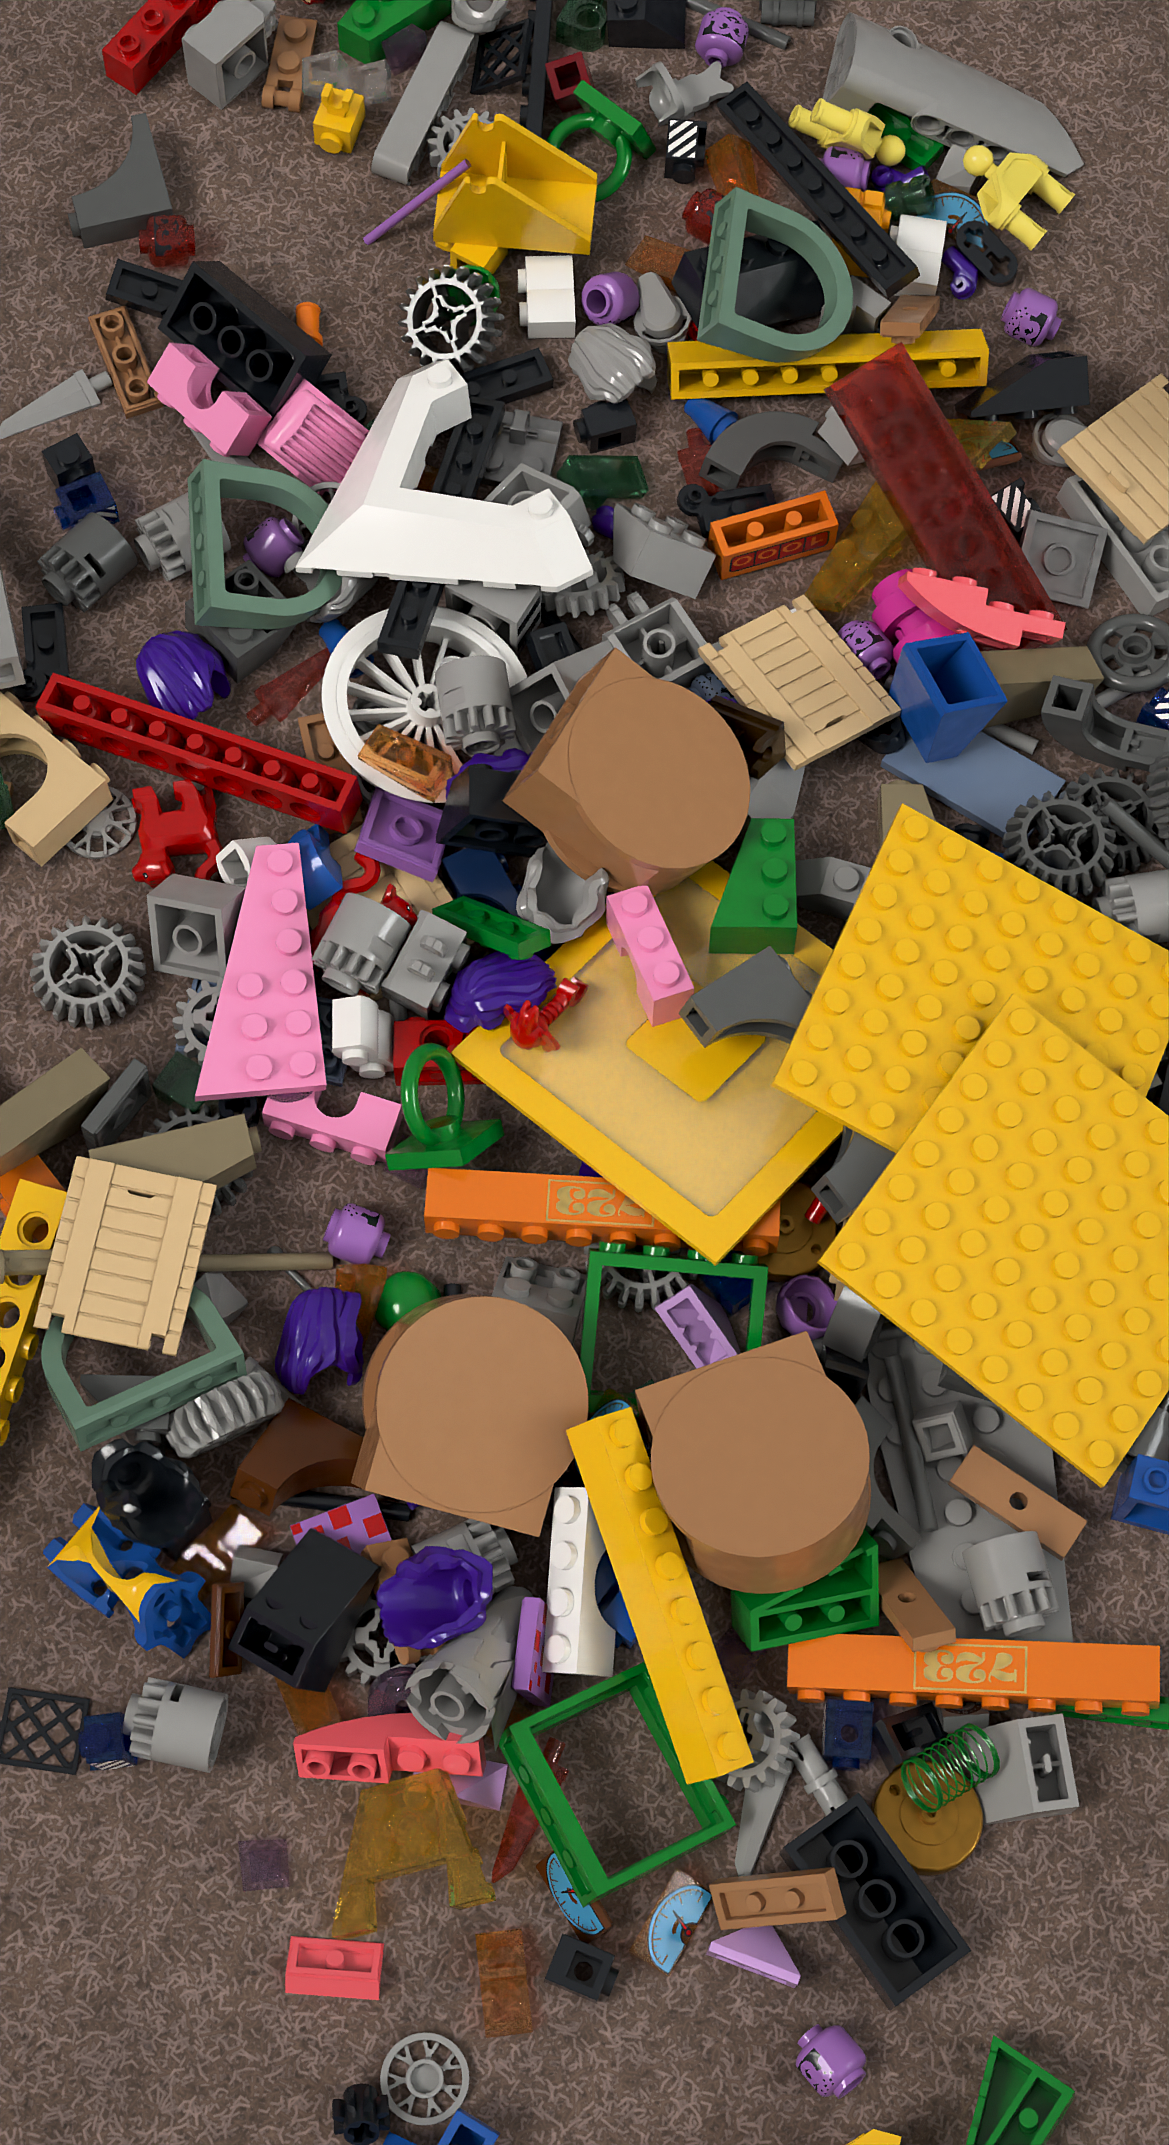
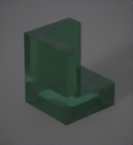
[152,1051,205,1113]

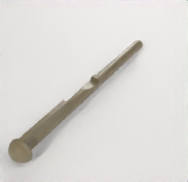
[0,1249,333,1284]

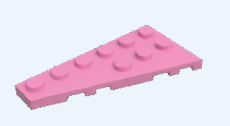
[195,843,327,1102]

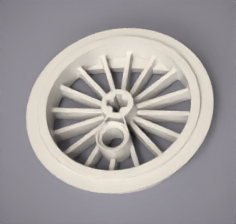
[321,606,527,803]

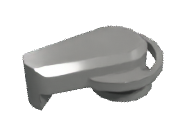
[634,272,692,354]
[1030,413,1087,467]

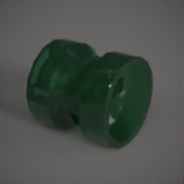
[885,174,936,222]

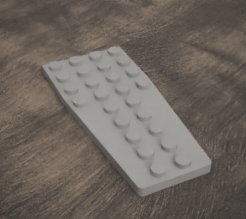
[865,1318,1073,1642]

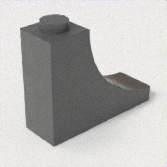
[68,113,175,249]

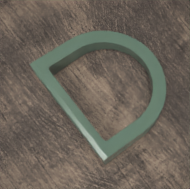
[697,186,853,362]
[187,459,342,629]
[41,1286,247,1452]

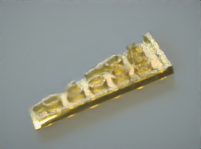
[804,417,1017,612]

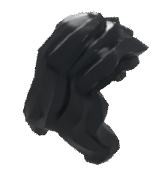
[92,1438,205,1548]

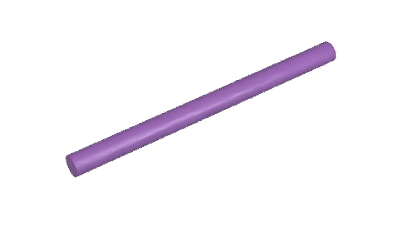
[363,159,471,245]

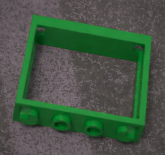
[579,1241,768,1417]
[498,1661,736,1908]

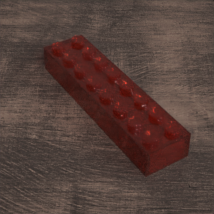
[824,342,1068,651]

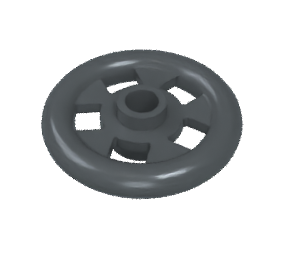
[1086,613,1169,693]

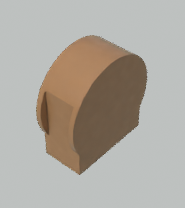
[502,647,750,895]
[351,1294,589,1537]
[635,1331,871,1594]

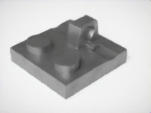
[480,409,563,487]
[1008,510,1108,609]

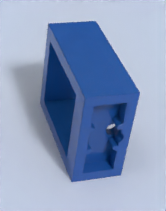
[1111,1454,1169,1535]

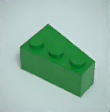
[337,0,452,67]
[708,818,797,955]
[731,1529,879,1652]
[966,2035,1075,2145]

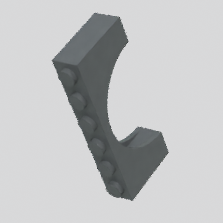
[678,946,896,1224]

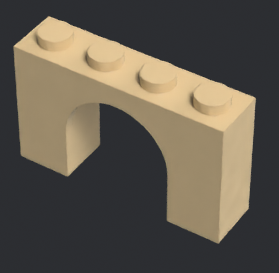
[0,691,113,867]

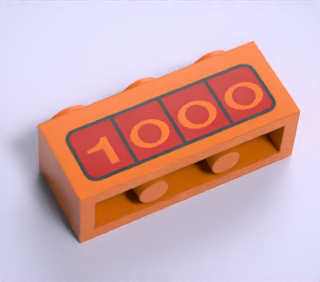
[708,490,839,580]

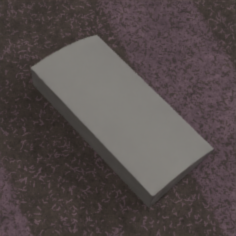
[1056,474,1169,616]

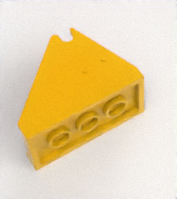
[433,113,597,255]

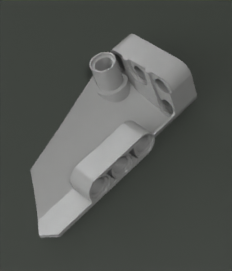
[822,12,1084,177]

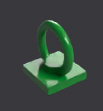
[546,80,657,202]
[385,1043,505,1171]

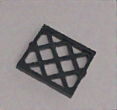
[470,18,534,95]
[0,1687,90,1775]

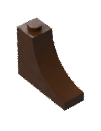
[230,1398,390,1516]

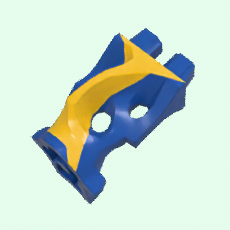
[43,1503,211,1659]

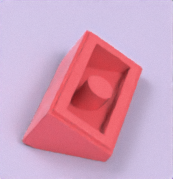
[285,1936,384,2000]

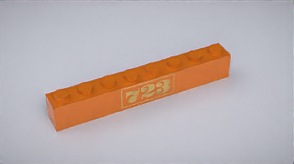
[424,1168,781,1257]
[787,1634,1160,1716]

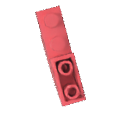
[898,568,1066,650]
[293,1713,486,1784]

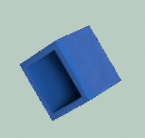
[888,632,1008,763]

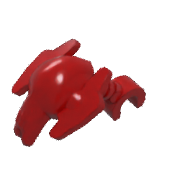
[503,977,589,1053]

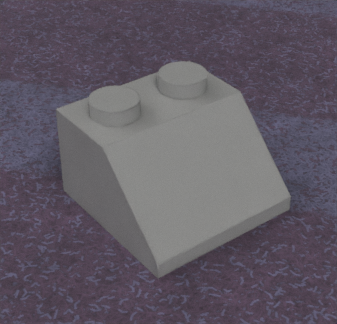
[147,873,246,983]

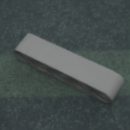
[371,21,479,186]

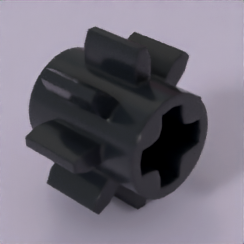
[332,2083,390,2145]

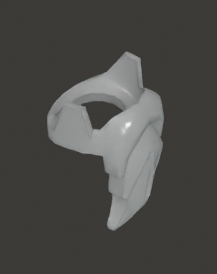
[451,0,511,33]
[635,61,734,127]

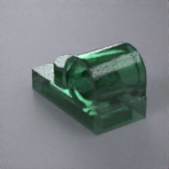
[556,0,607,52]
[556,455,649,511]

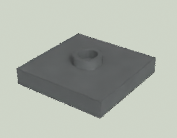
[81,1058,152,1150]

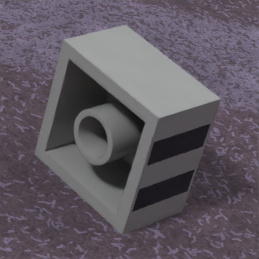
[445,580,542,658]

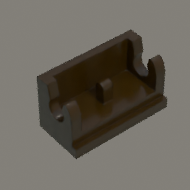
[709,695,786,780]

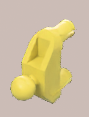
[788,98,906,166]
[963,145,1075,251]

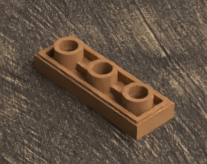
[880,295,940,344]
[88,306,164,419]
[948,1445,1088,1561]
[878,1558,956,1652]

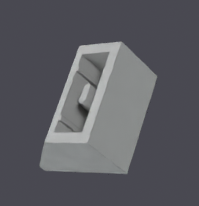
[613,503,716,599]
[491,1256,586,1346]
[964,1713,1079,1825]

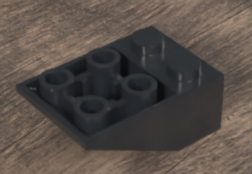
[955,350,1090,423]
[228,1528,382,1693]

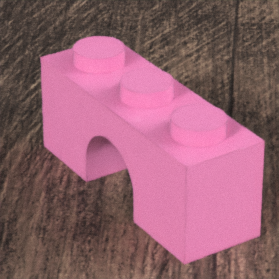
[147,342,272,457]
[606,886,694,1027]
[262,1091,403,1165]

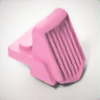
[257,379,369,496]

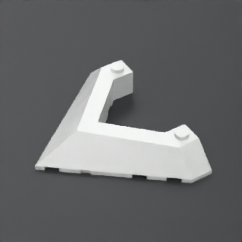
[295,359,593,592]

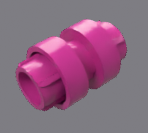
[871,569,957,663]

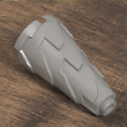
[405,1586,534,1744]

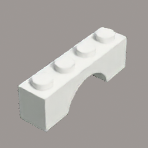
[542,1487,616,1677]

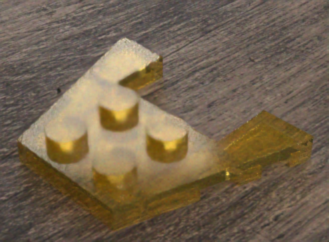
[332,1768,496,1940]

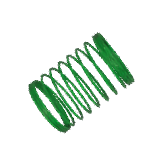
[901,1723,1000,1813]

